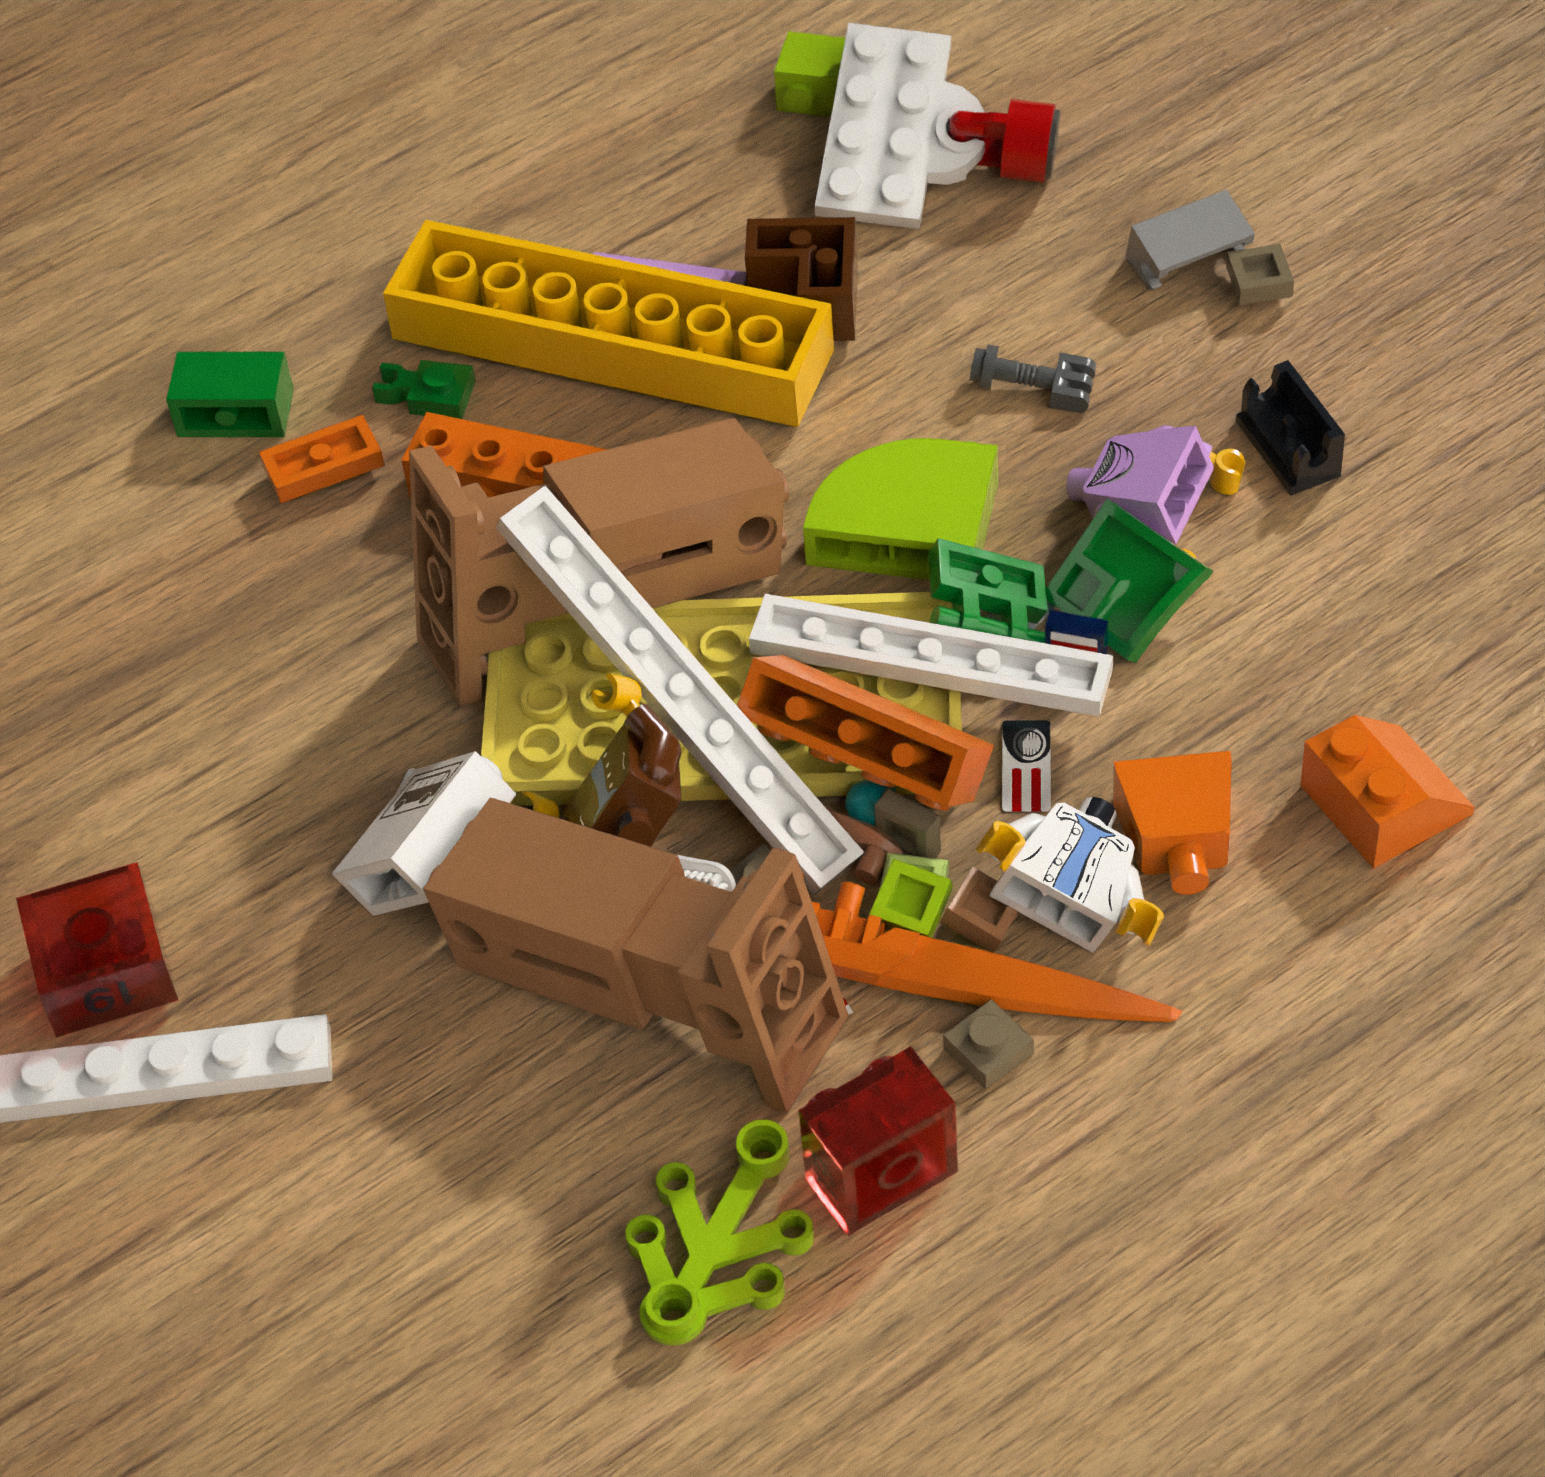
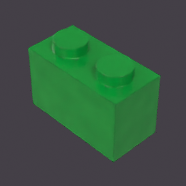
[166,351,294,437]

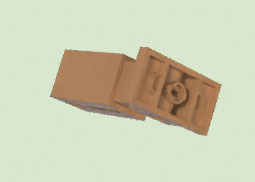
[409,418,789,706]
[423,797,849,1113]

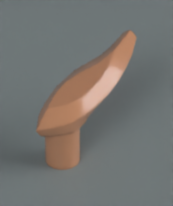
[823,804,903,884]

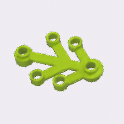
[625,1119,814,1346]

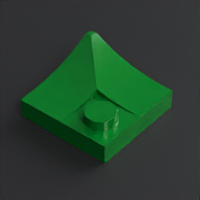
[1046,499,1213,663]

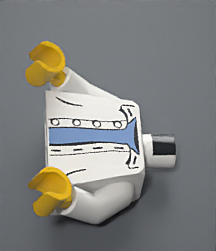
[975,797,1164,953]

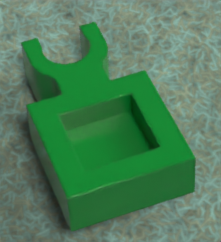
[372,360,476,419]

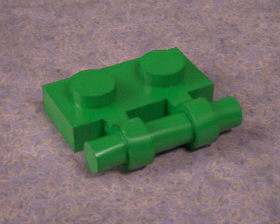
[928,538,1048,643]

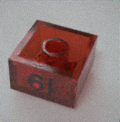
[16,862,178,1038]
[798,1046,958,1236]

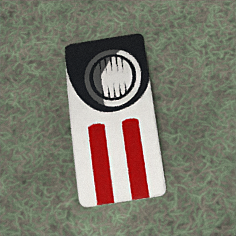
[1002,720,1051,812]

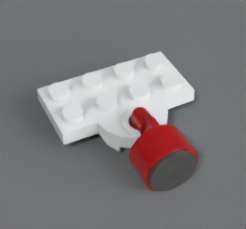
[815,23,1060,230]

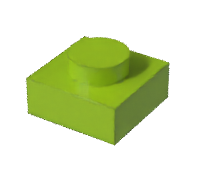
[869,858,953,938]

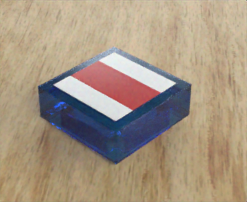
[1045,610,1108,654]

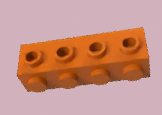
[401,412,608,498]
[737,655,994,811]

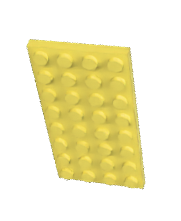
[481,592,962,806]

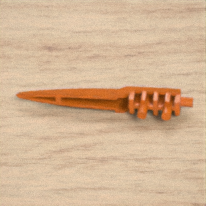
[802,873,1182,1022]

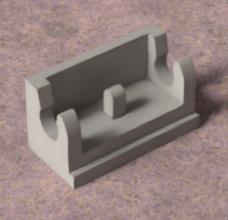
[1125,189,1255,290]

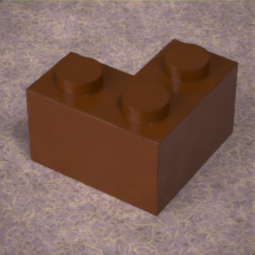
[745,217,858,341]

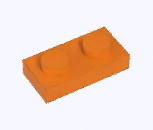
[259,414,385,504]

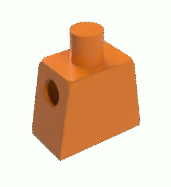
[1113,751,1232,895]

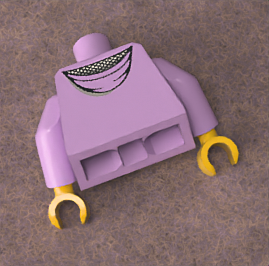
[1066,425,1245,559]

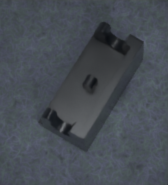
[1236,360,1345,496]

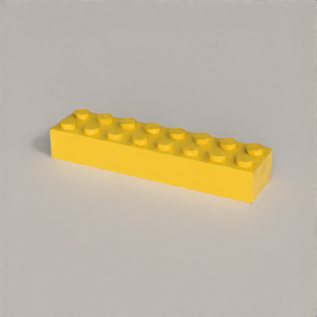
[383,219,834,427]

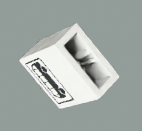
[332,751,516,916]

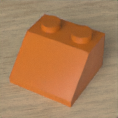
[1300,715,1475,869]

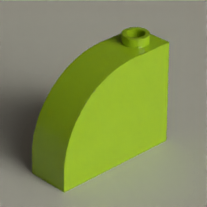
[803,438,998,580]

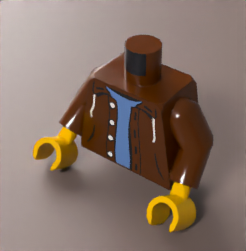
[523,673,682,847]

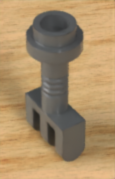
[970,344,1096,413]

